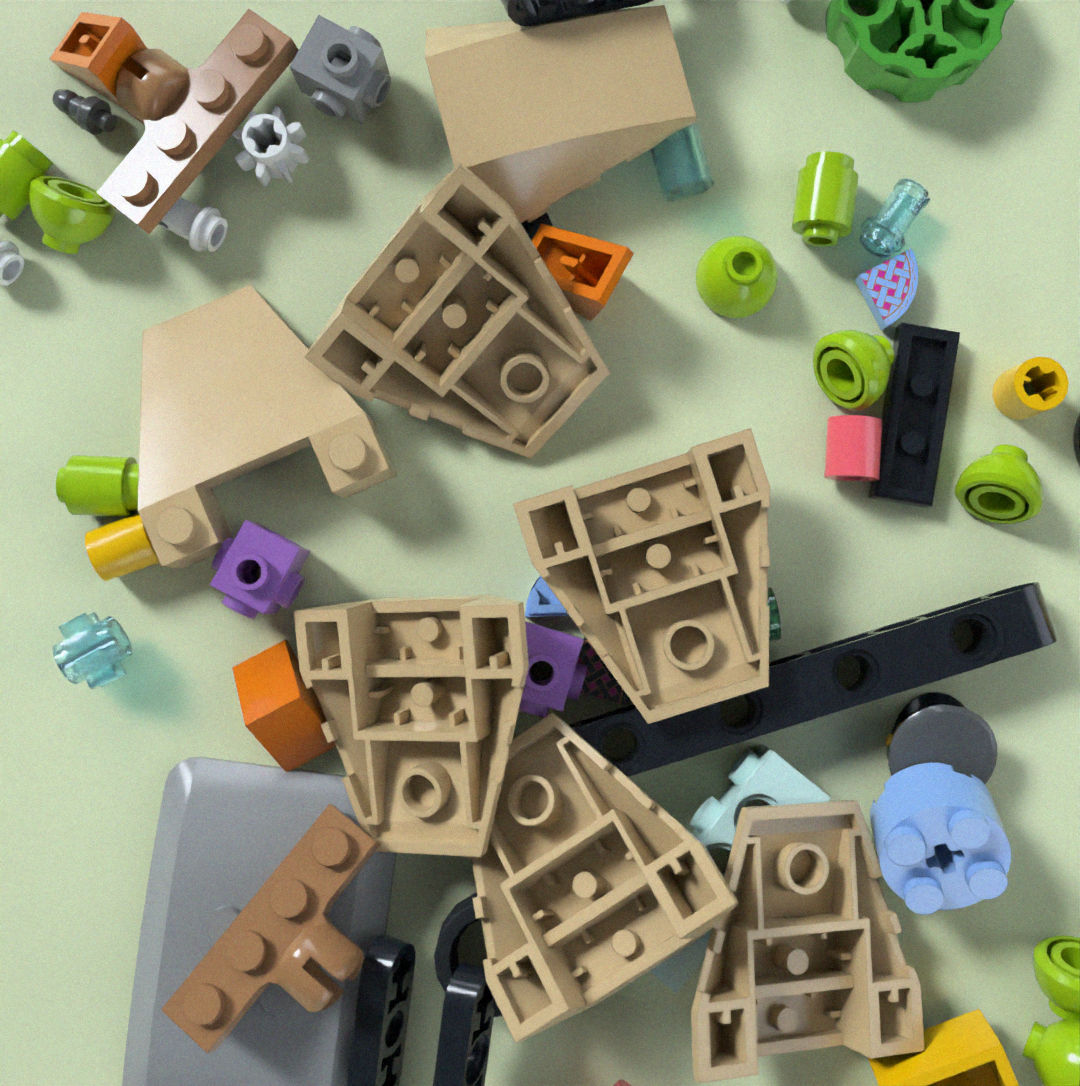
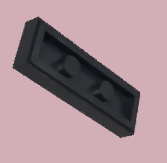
[868,323,960,508]

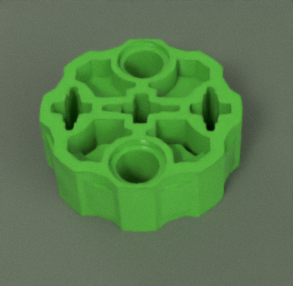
[825,0,1014,102]

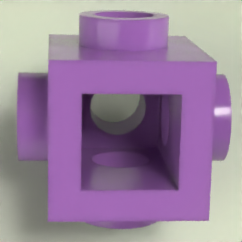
[210,520,311,619]
[519,621,587,717]

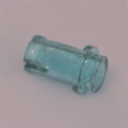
[859,178,930,258]

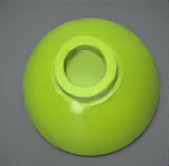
[29,176,116,254]
[696,235,778,318]
[813,330,894,411]
[955,444,1043,524]
[1033,936,1080,1020]
[1022,1019,1080,1086]

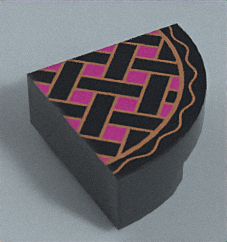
[577,636,630,706]

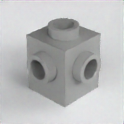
[290,15,391,124]

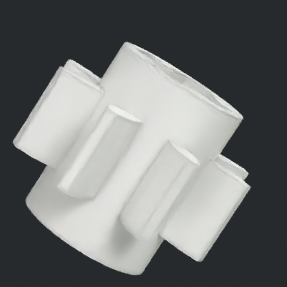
[232,106,309,187]

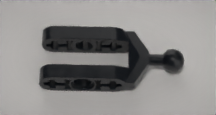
[347,934,496,1086]

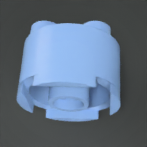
[870,763,1011,915]

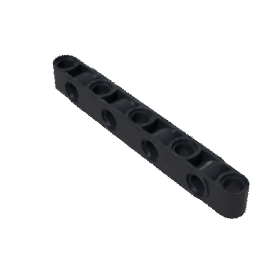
[568,582,1057,777]

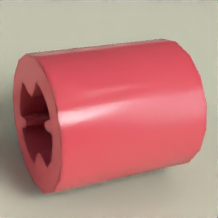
[824,415,882,482]

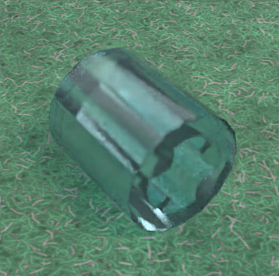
[650,123,714,201]

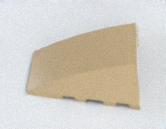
[425,5,697,223]

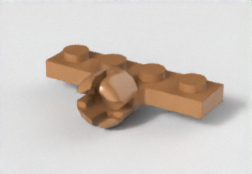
[97,9,299,234]
[161,803,381,1053]

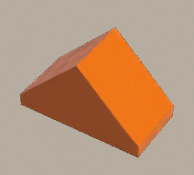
[49,12,148,109]
[532,224,634,321]
[232,640,336,772]

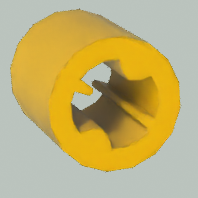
[992,356,1069,420]
[85,513,159,581]

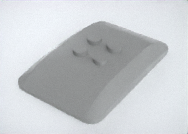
[122,757,397,1086]

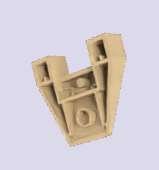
[138,285,397,569]

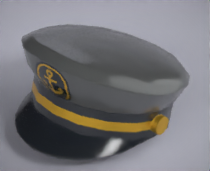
[885,692,997,784]

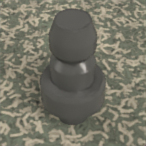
[53,89,117,135]

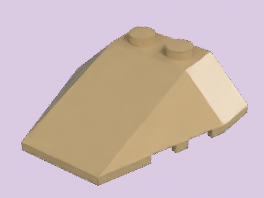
[304,163,610,459]
[513,428,770,724]
[294,594,529,857]
[466,713,739,1043]
[691,800,925,1083]

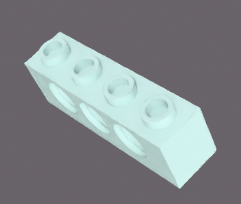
[650,744,831,993]

